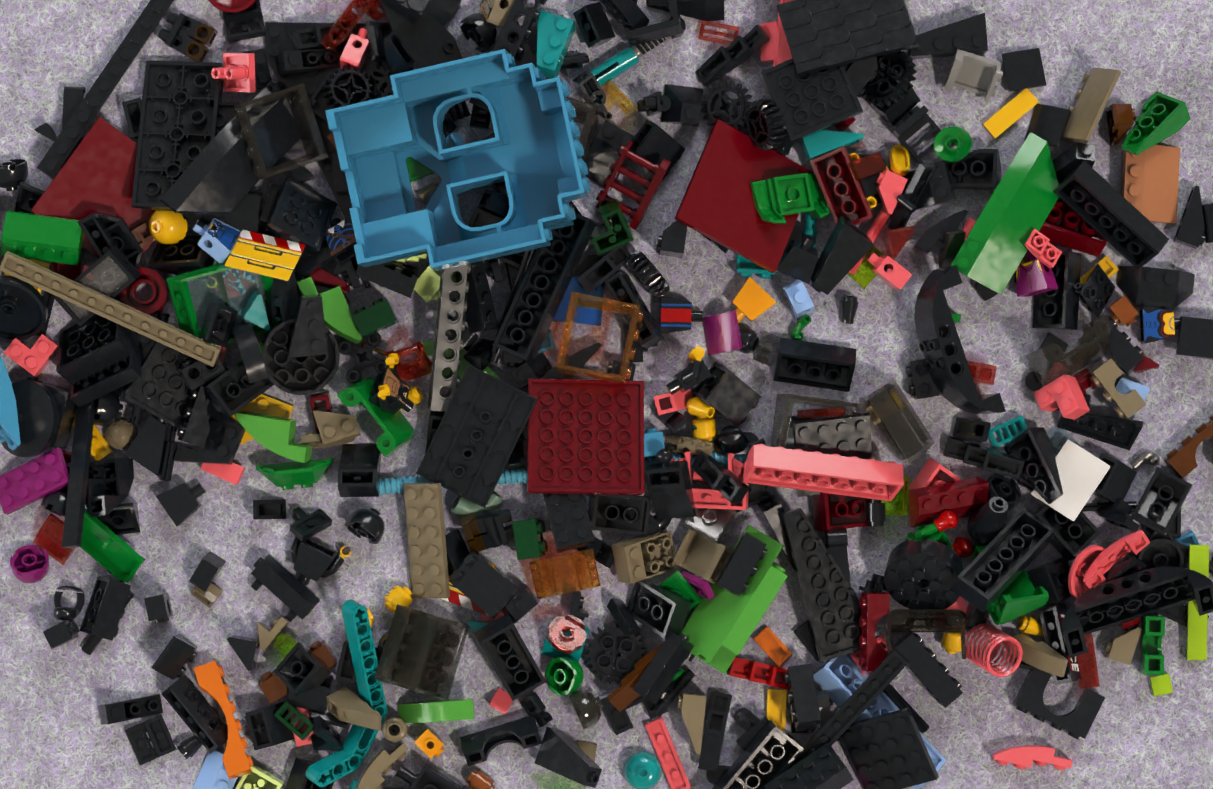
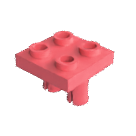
[211,53,256,92]

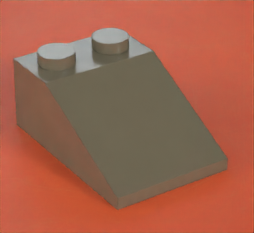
[677,691,707,755]

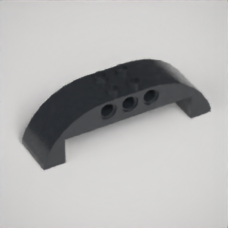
[914,265,1006,414]
[1062,567,1213,658]

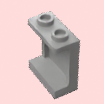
[944,49,1003,102]

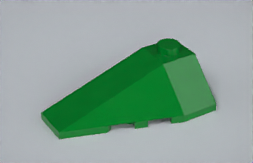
[1121,91,1191,155]

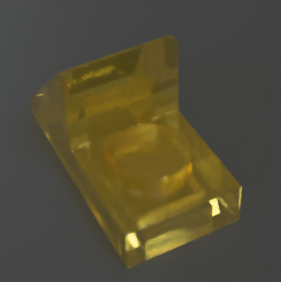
[607,81,637,115]

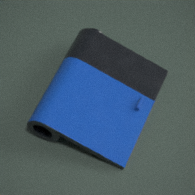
[552,255,605,326]

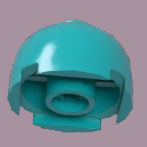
[624,751,662,789]

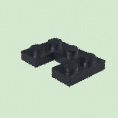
[600,695,668,735]

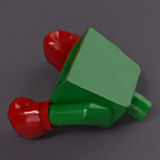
[906,510,973,558]

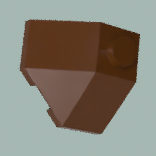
[1105,104,1136,147]

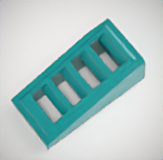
[988,415,1028,449]

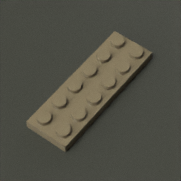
[403,483,450,598]

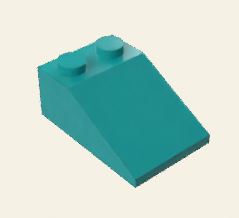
[799,130,864,162]

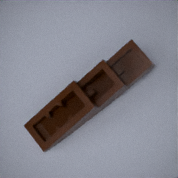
[607,641,664,712]

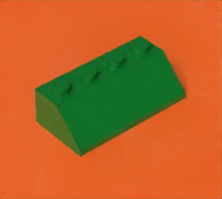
[1,211,84,265]

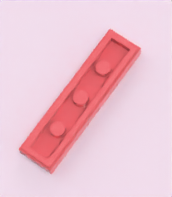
[644,717,691,789]

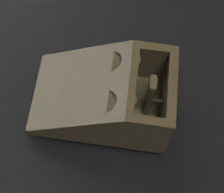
[612,531,678,584]

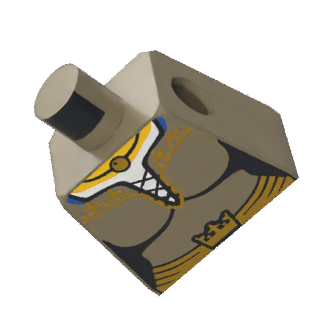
[479,0,515,27]

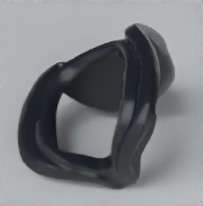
[54,586,85,620]

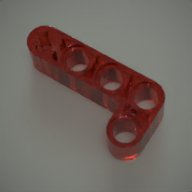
[322,0,386,50]

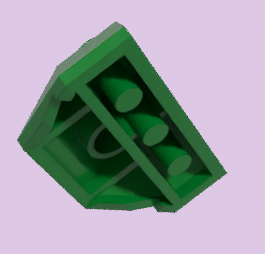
[256,458,334,490]

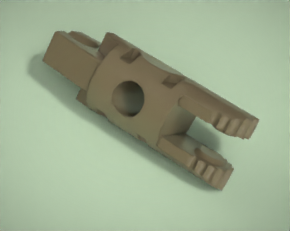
[665,434,714,456]

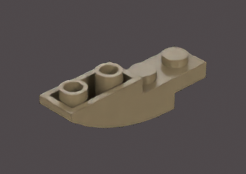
[355,743,409,789]

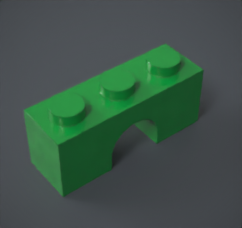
[1140,615,1165,675]

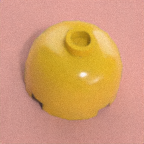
[149,210,188,244]

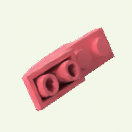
[992,745,1072,770]

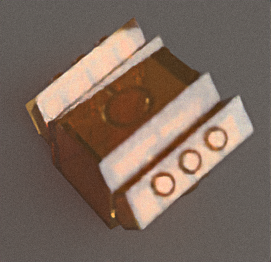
[529,548,601,599]

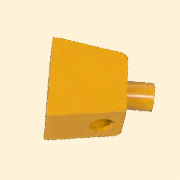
[732,277,776,323]

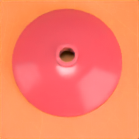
[1068,545,1105,599]

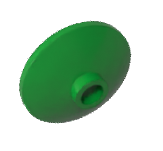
[933,127,972,162]

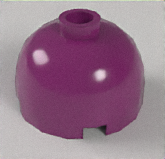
[10,545,49,584]

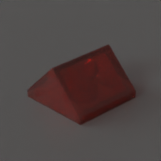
[883,226,916,260]

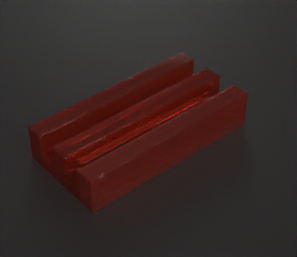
[698,20,739,45]

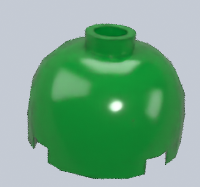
[545,657,584,696]

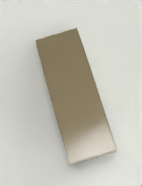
[1009,633,1068,677]

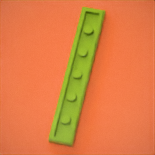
[1186,544,1209,660]

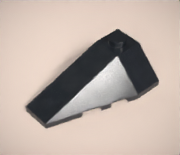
[647,0,724,22]
[933,149,1002,190]
[1004,427,1063,504]

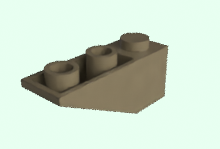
[326,686,382,731]

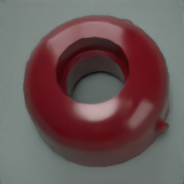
[119,268,169,316]

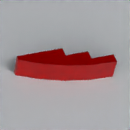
[727,657,789,690]

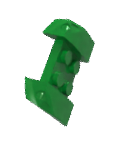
[750,173,830,224]

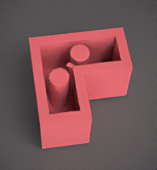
[4,334,59,377]
[1033,374,1090,420]

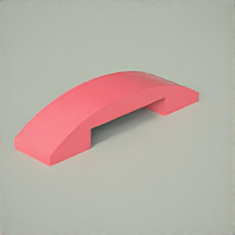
[1083,530,1151,590]

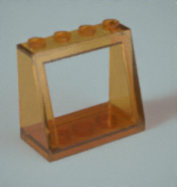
[556,292,644,384]

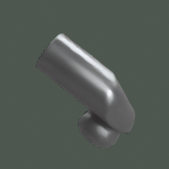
[1130,452,1160,470]

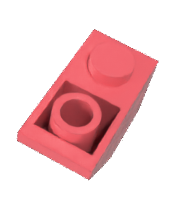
[653,389,693,416]

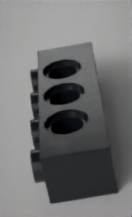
[604,271,664,348]
[162,675,228,754]

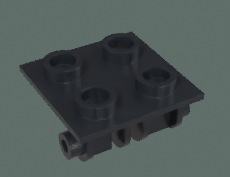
[1074,264,1115,318]

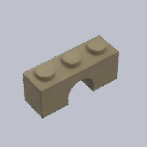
[1090,358,1147,419]

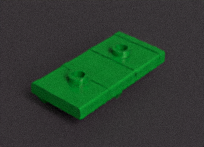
[81,510,145,583]

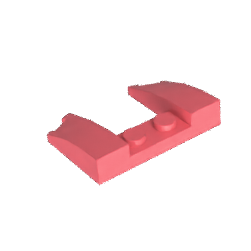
[671,451,748,510]

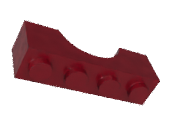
[859,592,890,672]

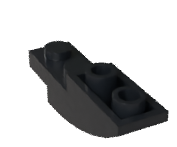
[698,691,732,772]

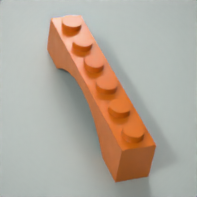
[194,660,254,780]

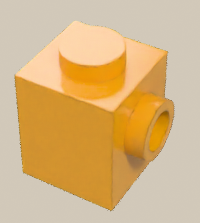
[414,727,445,758]

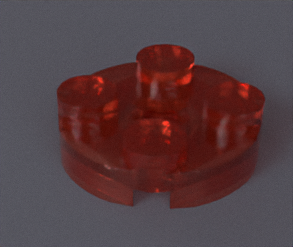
[547,615,587,654]

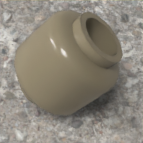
[382,716,408,742]

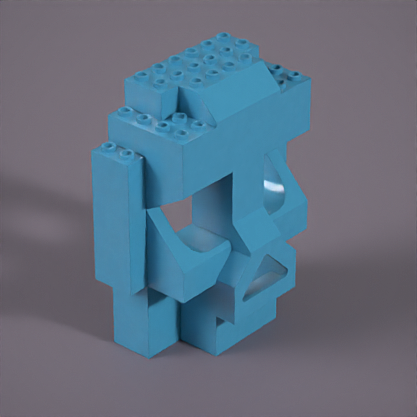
[325,49,591,271]

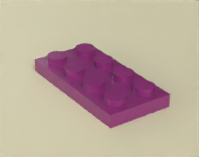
[0,448,69,515]

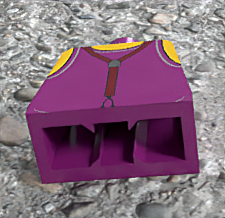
[1016,251,1058,297]

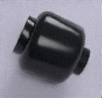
[737,326,759,354]

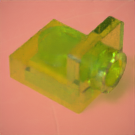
[272,633,297,659]

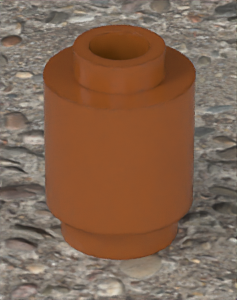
[466,769,495,789]

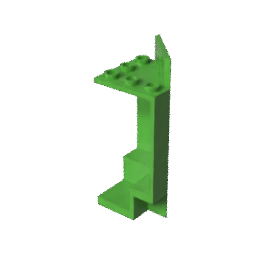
[681,525,788,674]

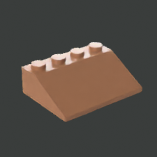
[1120,145,1180,224]

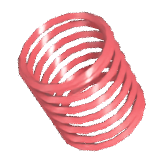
[963,623,1023,677]

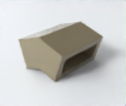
[191,582,223,608]

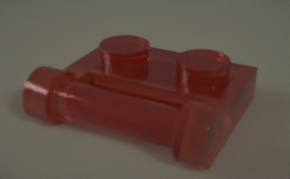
[386,341,432,382]

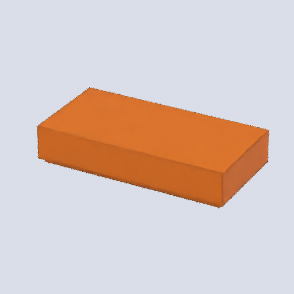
[753,626,793,667]

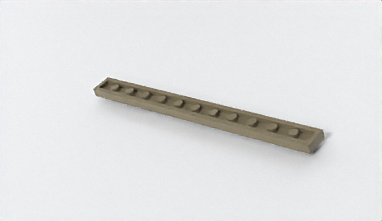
[0,251,222,367]

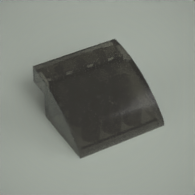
[374,604,469,699]

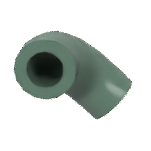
[451,491,503,516]

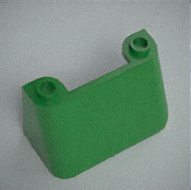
[337,377,414,457]
[971,545,1049,625]

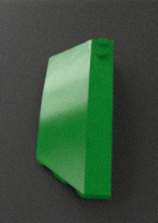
[951,132,1059,295]

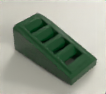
[274,700,315,741]

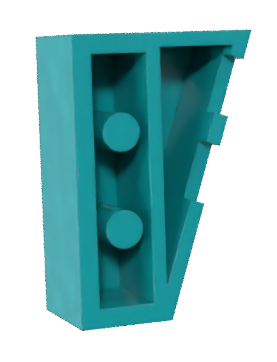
[537,10,575,78]

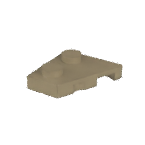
[313,411,361,447]

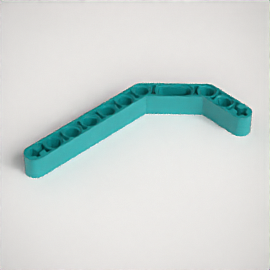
[306,599,387,787]

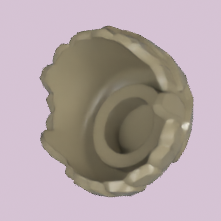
[104,419,137,449]

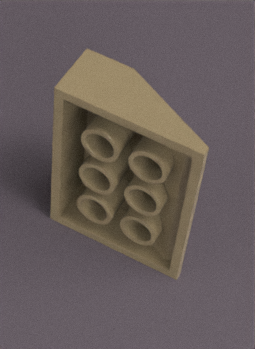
[1062,68,1121,145]

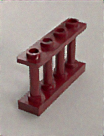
[596,141,671,230]

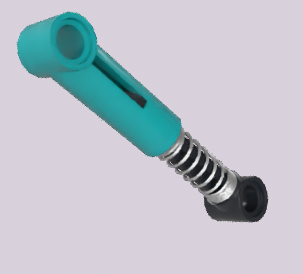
[582,18,686,86]

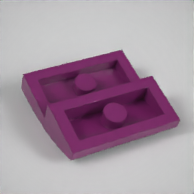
[703,311,743,355]

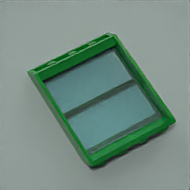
[167,262,279,346]

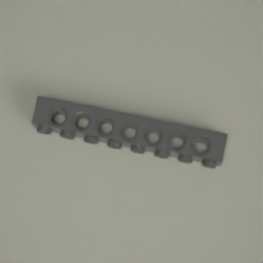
[428,263,471,412]

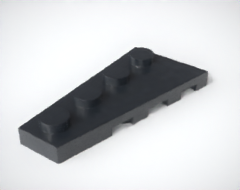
[1057,413,1143,451]

